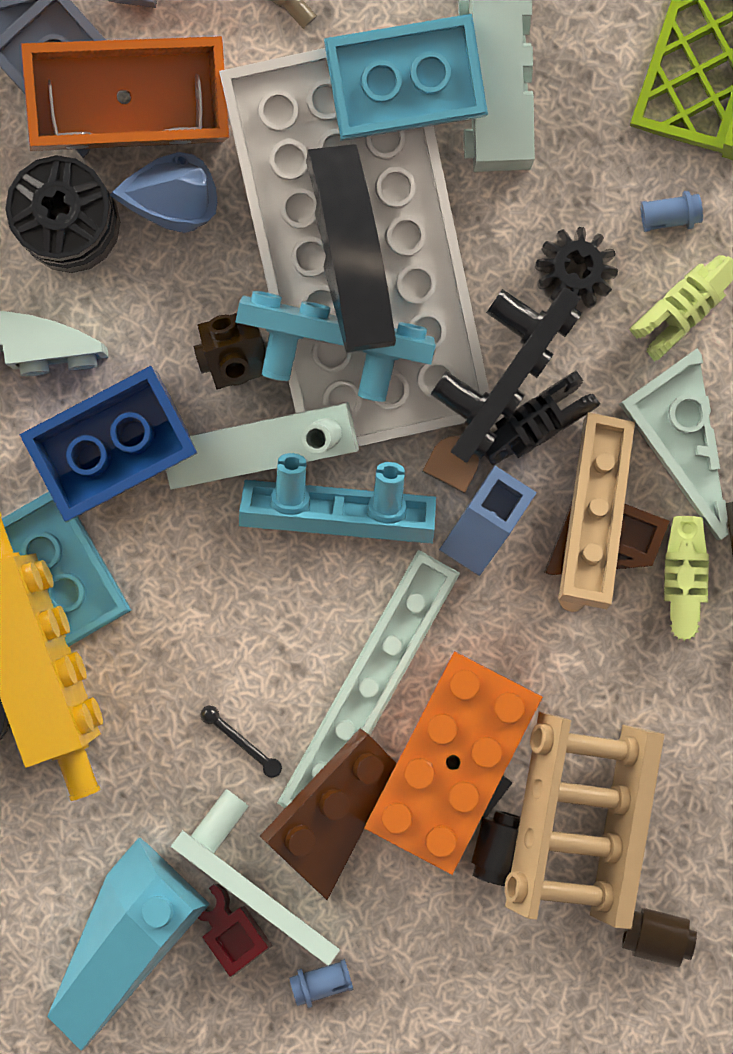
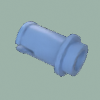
[640,191,703,232]
[289,959,354,1008]

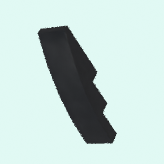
[306,144,396,353]

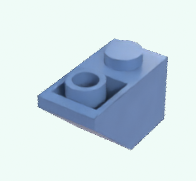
[439,466,537,576]

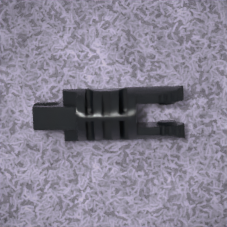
[484,371,601,466]

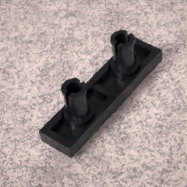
[430,287,582,463]

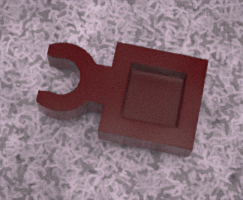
[198,884,273,977]

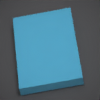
[324,14,488,141]
[2,492,132,647]

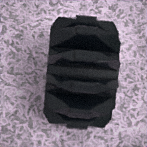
[535,227,618,308]

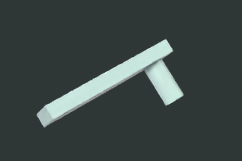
[166,402,359,490]
[170,789,340,966]

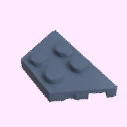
[0,0,106,158]

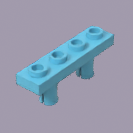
[235,291,436,402]
[239,453,436,544]

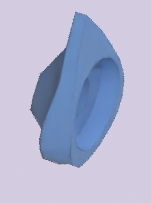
[110,152,218,233]

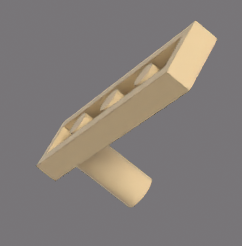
[558,412,635,612]

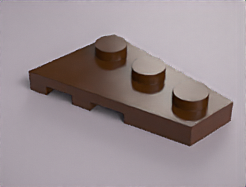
[260,728,397,900]

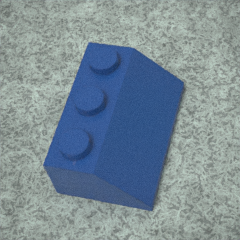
[19,366,198,522]

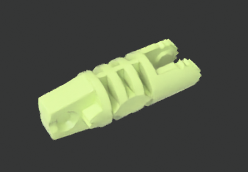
[629,255,733,362]
[664,516,709,641]

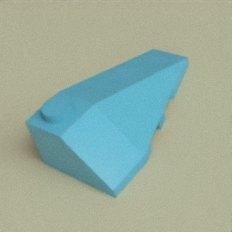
[47,838,210,1051]

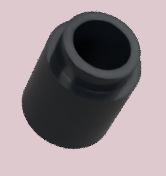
[471,810,520,886]

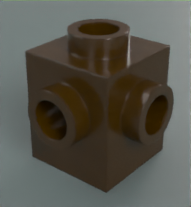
[193,313,266,390]

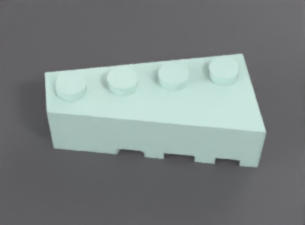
[458,0,535,172]

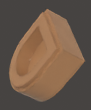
[422,436,479,493]

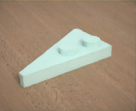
[619,348,729,540]

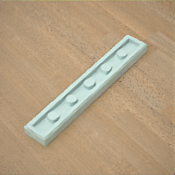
[277,550,460,808]

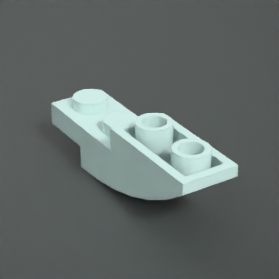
[0,311,109,376]

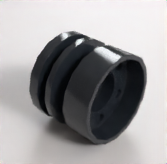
[5,155,121,273]

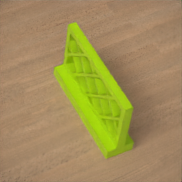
[630,0,733,160]

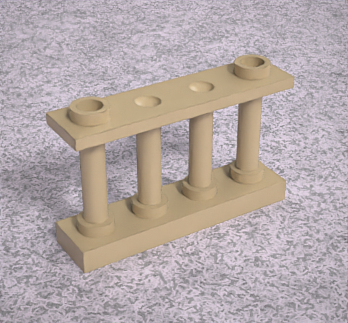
[505,712,665,929]

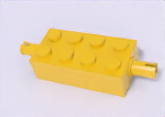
[0,512,103,801]

